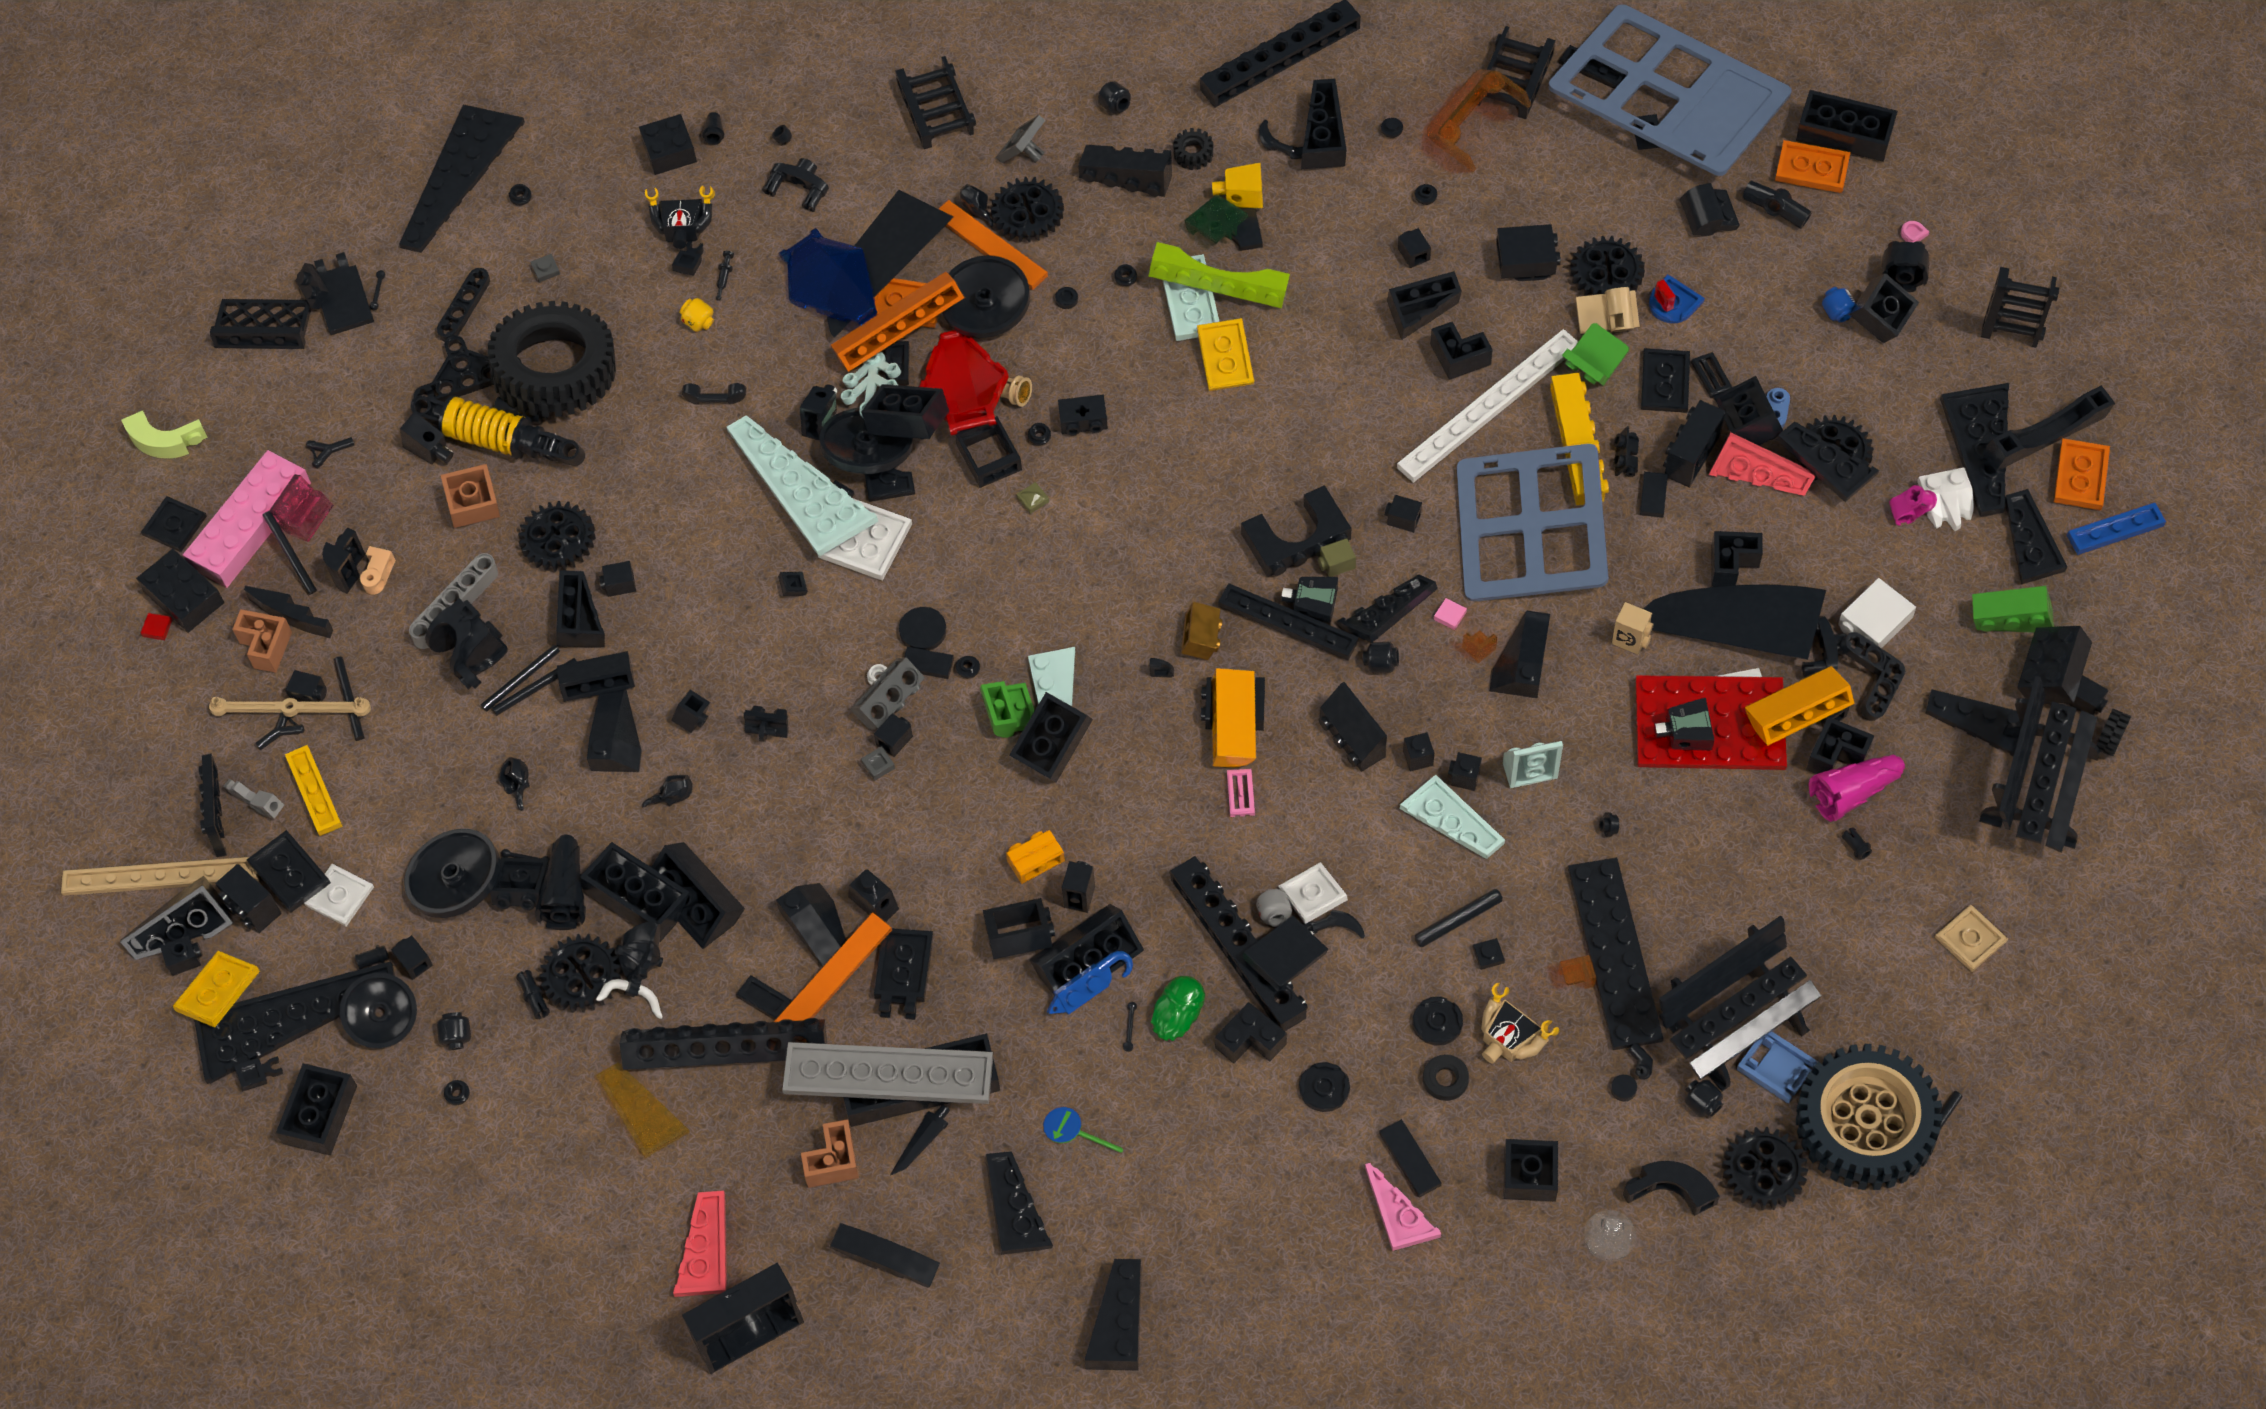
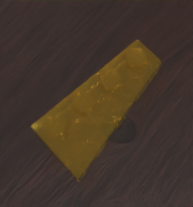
[596,1063,690,1158]

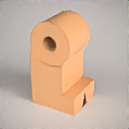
[360,546,396,595]

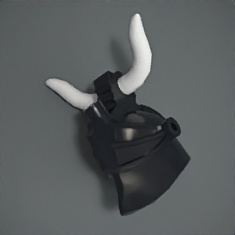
[596,922,663,1019]

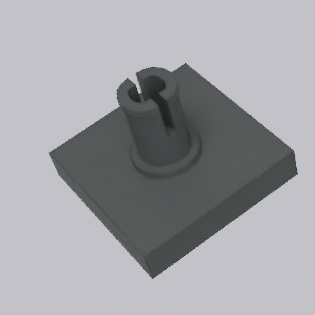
[996,115,1045,163]

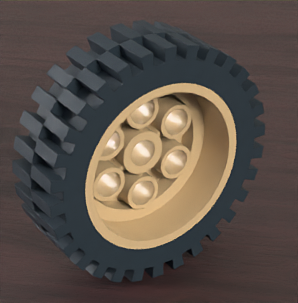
[1796,1044,1943,1190]

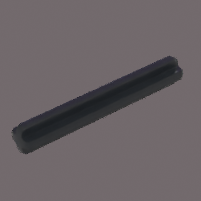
[1415,889,1503,947]

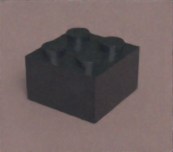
[639,114,697,175]
[1849,273,1919,343]
[215,864,282,933]
[1503,1139,1558,1202]

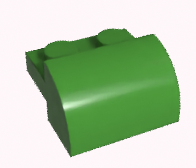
[980,681,1035,738]

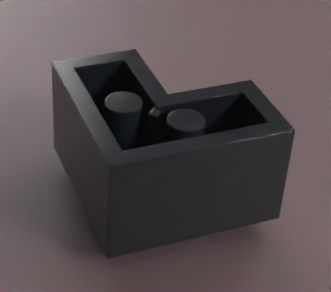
[1430,321,1493,380]
[1711,531,1763,587]
[1806,717,1875,774]
[1215,1002,1287,1063]

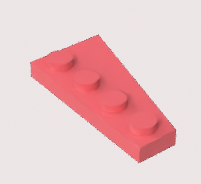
[1709,432,1816,496]

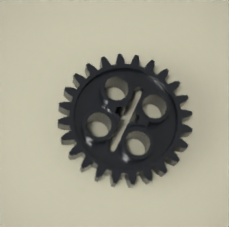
[991,177,1064,242]
[1570,235,1645,296]
[1797,415,1874,484]
[518,501,596,572]
[539,934,622,1013]
[1722,1127,1808,1210]

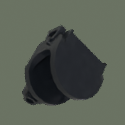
[425,598,508,690]

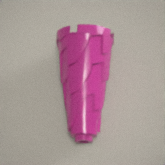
[1809,754,1905,822]

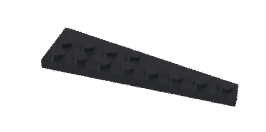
[399,104,525,253]
[194,961,395,1084]

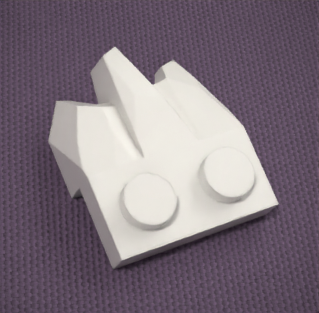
[1917,467,1974,531]

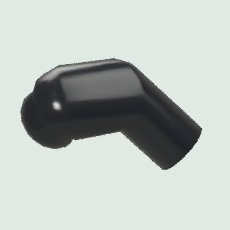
[1628,1043,1653,1080]

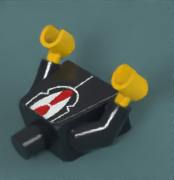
[645,186,715,249]

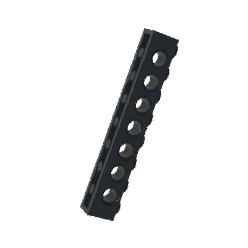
[1200,0,1361,108]
[1170,856,1308,1031]
[619,1018,827,1070]

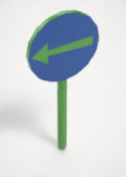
[1043,1107,1123,1153]

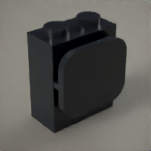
[1496,224,1561,281]

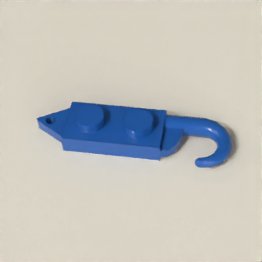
[1047,951,1133,1014]

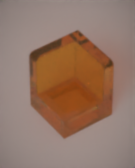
[1462,630,1498,663]
[1558,955,1596,989]

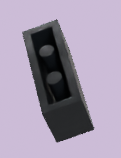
[557,651,635,702]

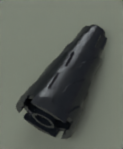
[535,834,586,930]

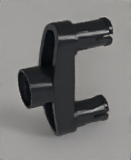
[762,158,829,212]
[1802,616,1846,678]

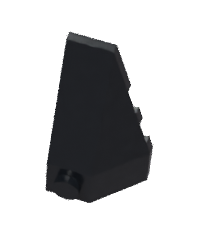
[587,689,642,772]
[120,876,233,960]

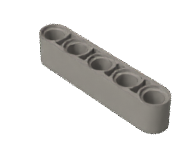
[409,553,498,649]

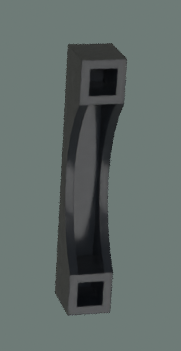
[1983,385,2115,472]

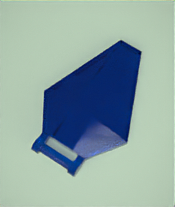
[778,228,877,325]

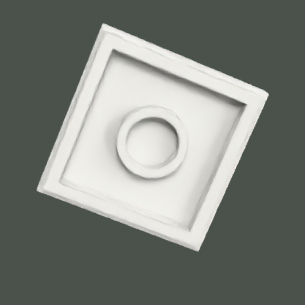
[1278,862,1348,924]
[304,864,374,927]

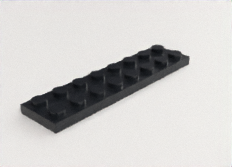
[1568,857,1664,1050]

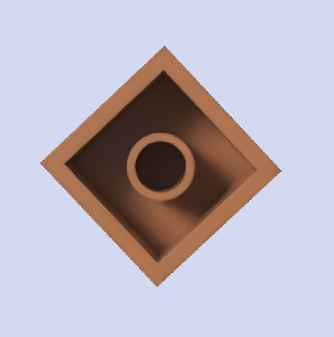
[441,464,500,528]

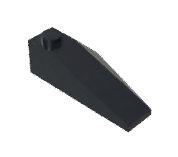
[1489,610,1550,698]
[776,883,846,968]

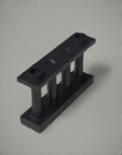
[1474,26,1556,119]
[895,56,976,149]
[1981,267,2060,348]

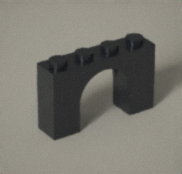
[1241,485,1352,577]

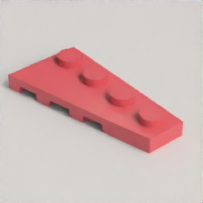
[673,1191,727,1297]

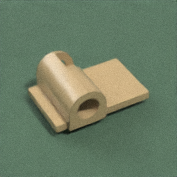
[1575,287,1640,334]

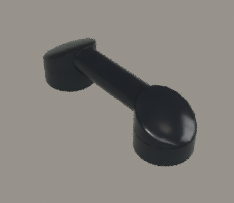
[682,383,747,404]

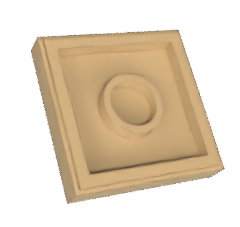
[1935,905,2008,972]

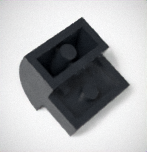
[1680,183,1740,236]
[322,527,365,594]

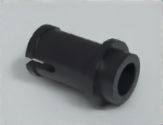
[1842,827,1872,860]
[355,945,389,969]

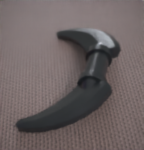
[1259,120,1303,159]
[1302,910,1365,939]

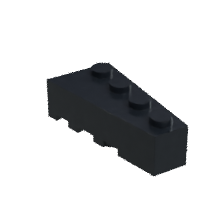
[1301,78,1347,170]
[1078,145,1172,197]

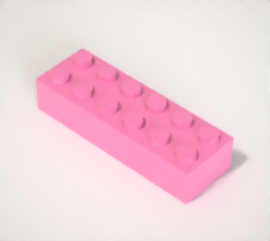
[183,450,311,588]

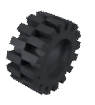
[1173,128,1214,170]
[2096,708,2131,756]

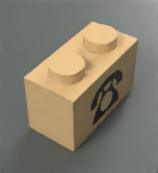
[1612,602,1654,655]

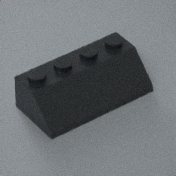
[580,842,690,942]
[651,842,745,949]
[1030,904,1144,996]

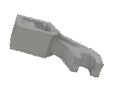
[223,779,284,819]

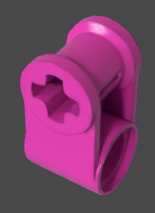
[1889,485,1937,526]

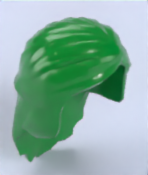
[1151,976,1205,1041]

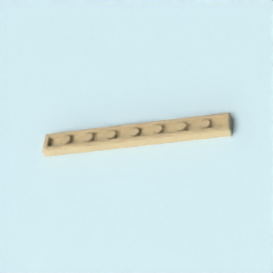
[61,857,260,896]

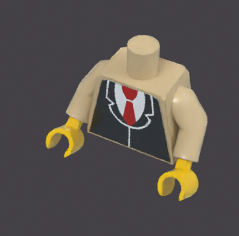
[1481,982,1559,1064]

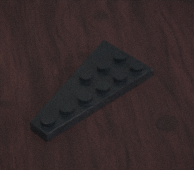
[1940,383,2009,517]

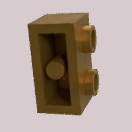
[1181,601,1222,660]

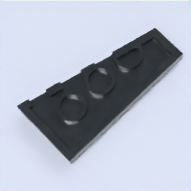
[2005,489,2068,585]
[1337,574,1438,643]

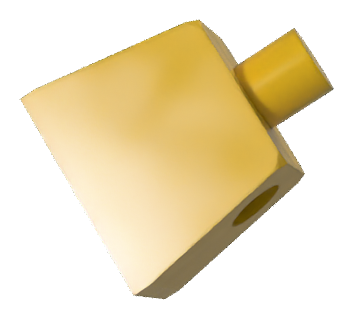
[1212,163,1263,208]

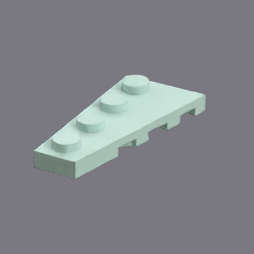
[1028,647,1075,706]
[1400,775,1505,859]

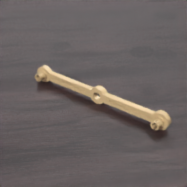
[209,697,371,717]

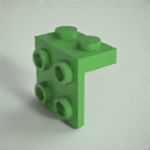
[1562,323,1629,386]

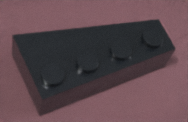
[1084,1259,1142,1371]

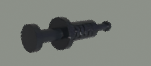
[716,251,734,301]

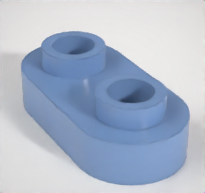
[1767,388,1790,428]

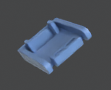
[1737,1031,1817,1103]

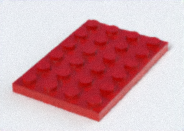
[1635,675,1787,770]

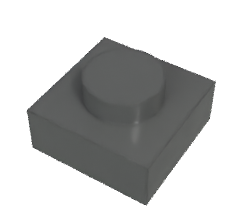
[530,254,560,283]
[861,746,895,781]

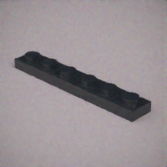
[1218,583,1359,661]

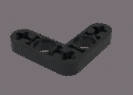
[1840,632,1906,721]

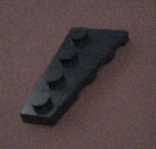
[1776,421,1879,502]
[1926,689,2020,757]
[199,753,227,857]
[985,1151,1053,1255]

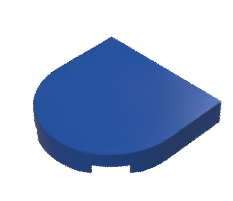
[1649,274,1705,323]

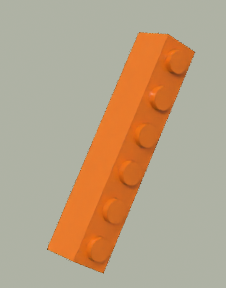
[831,272,964,372]

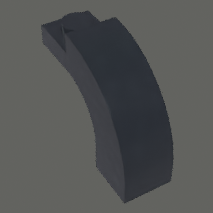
[1623,1161,1720,1216]

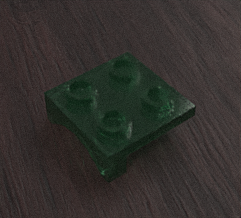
[1185,194,1248,243]

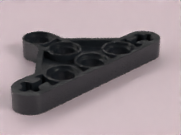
[413,335,522,408]

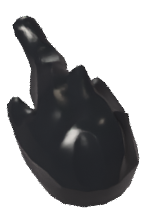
[960,184,993,227]
[498,757,530,811]
[642,775,693,808]

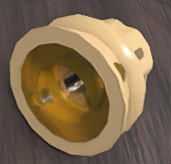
[1001,375,1032,407]

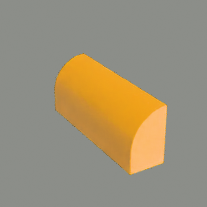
[1745,666,1855,746]
[1212,668,1256,767]

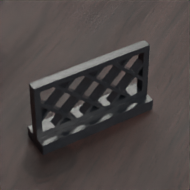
[210,299,311,349]

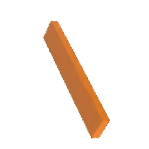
[939,200,1048,290]
[774,912,892,1022]

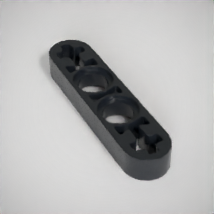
[437,268,490,342]

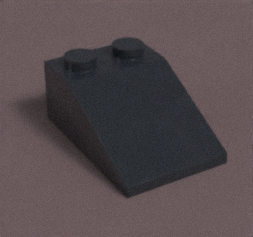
[1714,376,1783,446]

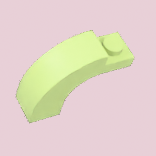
[121,411,208,458]

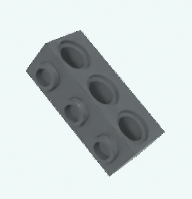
[850,657,925,730]

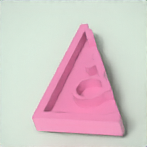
[1365,1163,1441,1251]

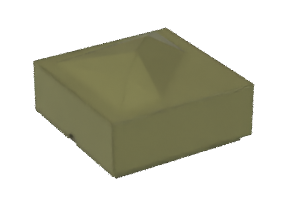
[1016,482,1049,514]

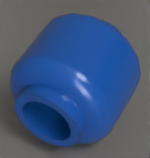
[1822,287,1856,323]

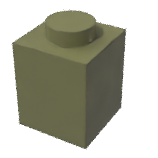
[1318,538,1356,577]

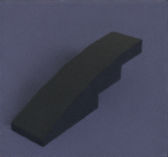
[244,586,333,638]
[829,1223,940,1288]

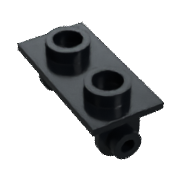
[1613,426,1639,477]

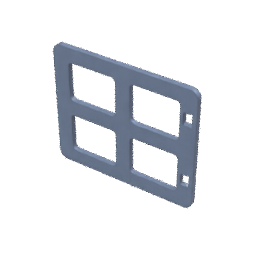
[1457,444,1609,601]

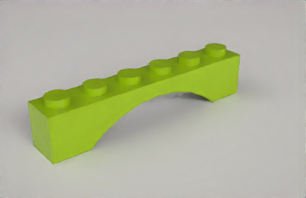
[1149,242,1290,309]

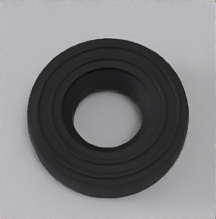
[1423,1054,1469,1101]

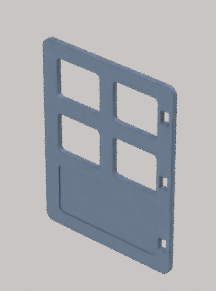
[1548,5,1792,176]

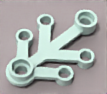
[841,352,901,418]

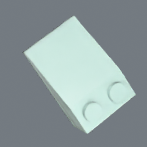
[1503,741,1563,788]

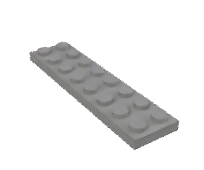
[783,1042,993,1104]

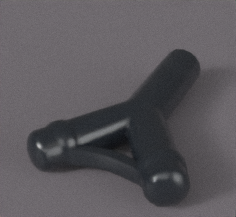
[306,437,355,469]
[255,713,305,750]

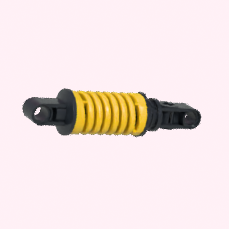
[410,395,585,466]

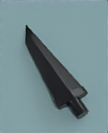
[890,1104,950,1176]

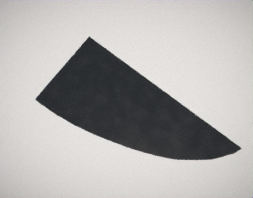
[827,190,954,338]
[1643,584,1826,660]

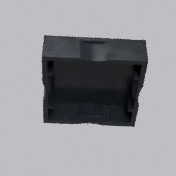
[682,1262,804,1374]

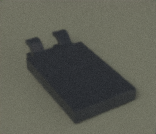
[314,252,374,335]
[874,928,933,1020]

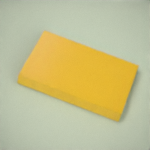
[1197,318,1254,391]
[173,951,260,1027]

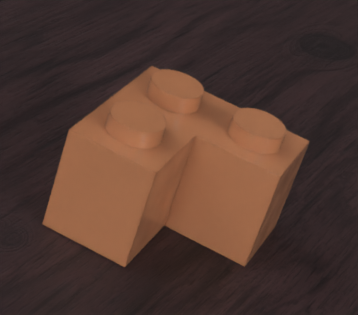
[232,609,292,673]
[801,1119,859,1188]

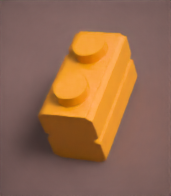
[1006,830,1065,884]

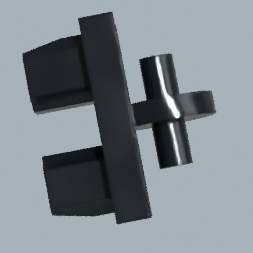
[743,706,789,742]

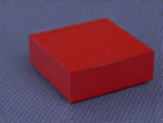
[1654,279,1675,312]
[141,613,173,641]

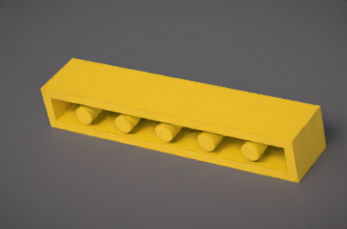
[1550,373,1609,505]

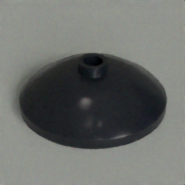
[340,973,417,1049]

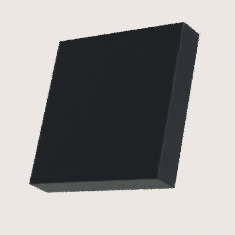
[141,496,207,552]

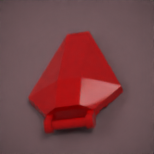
[919,330,1009,436]

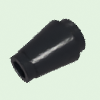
[702,112,724,145]

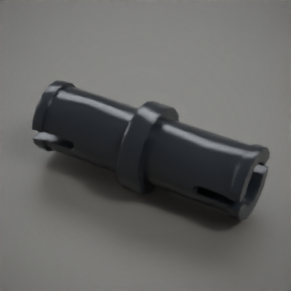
[516,970,550,1019]

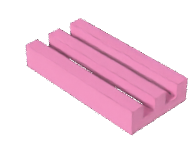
[1227,769,1255,817]

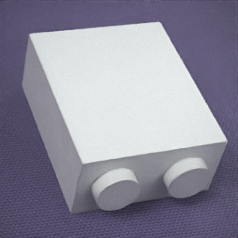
[1838,578,1916,649]

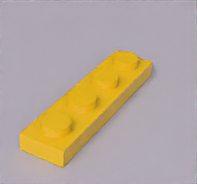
[285,745,343,836]

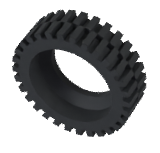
[488,301,616,417]

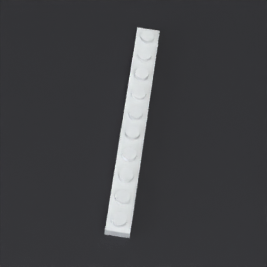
[1397,329,1578,483]

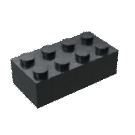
[1796,90,1898,162]

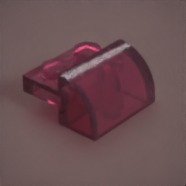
[269,474,334,542]

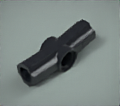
[1743,180,1812,229]

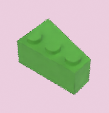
[1972,586,2054,632]

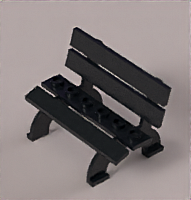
[1979,676,2101,853]
[1659,916,1821,1092]

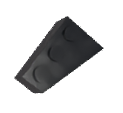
[1387,271,1462,340]
[556,570,605,648]

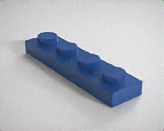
[2067,503,2166,555]

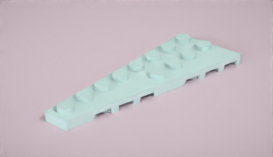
[727,416,878,557]

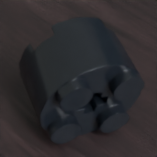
[1882,241,1929,292]

